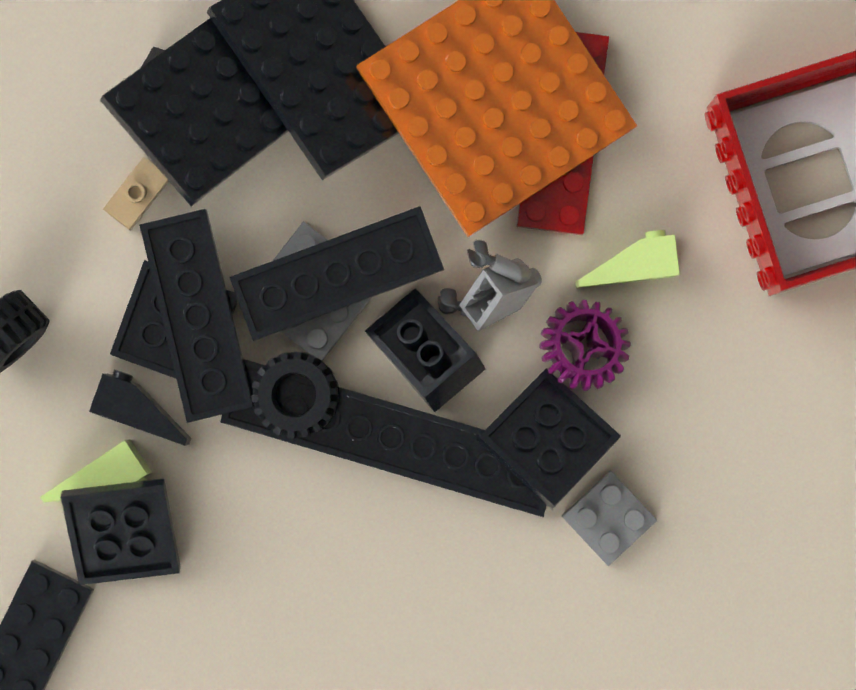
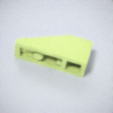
[575,230,680,289]
[40,439,152,503]

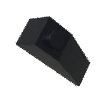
[89,369,191,446]

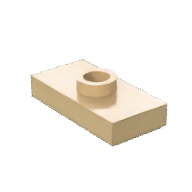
[103,157,169,231]

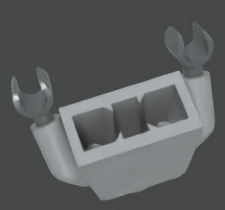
[438,240,542,331]

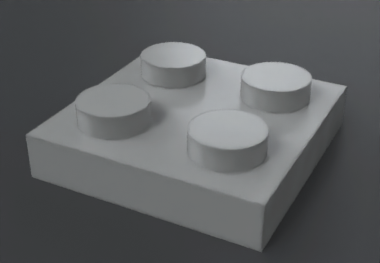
[562,471,657,566]

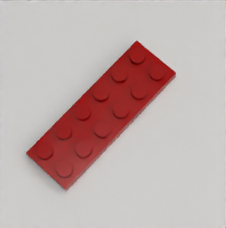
[516,32,609,235]

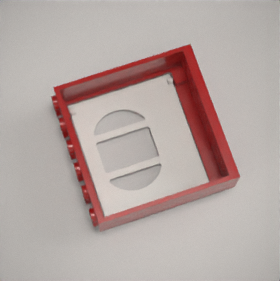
[704,51,856,296]

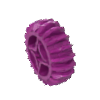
[539,300,631,391]

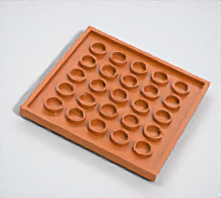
[356,0,637,237]

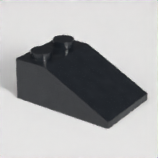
[365,288,486,412]

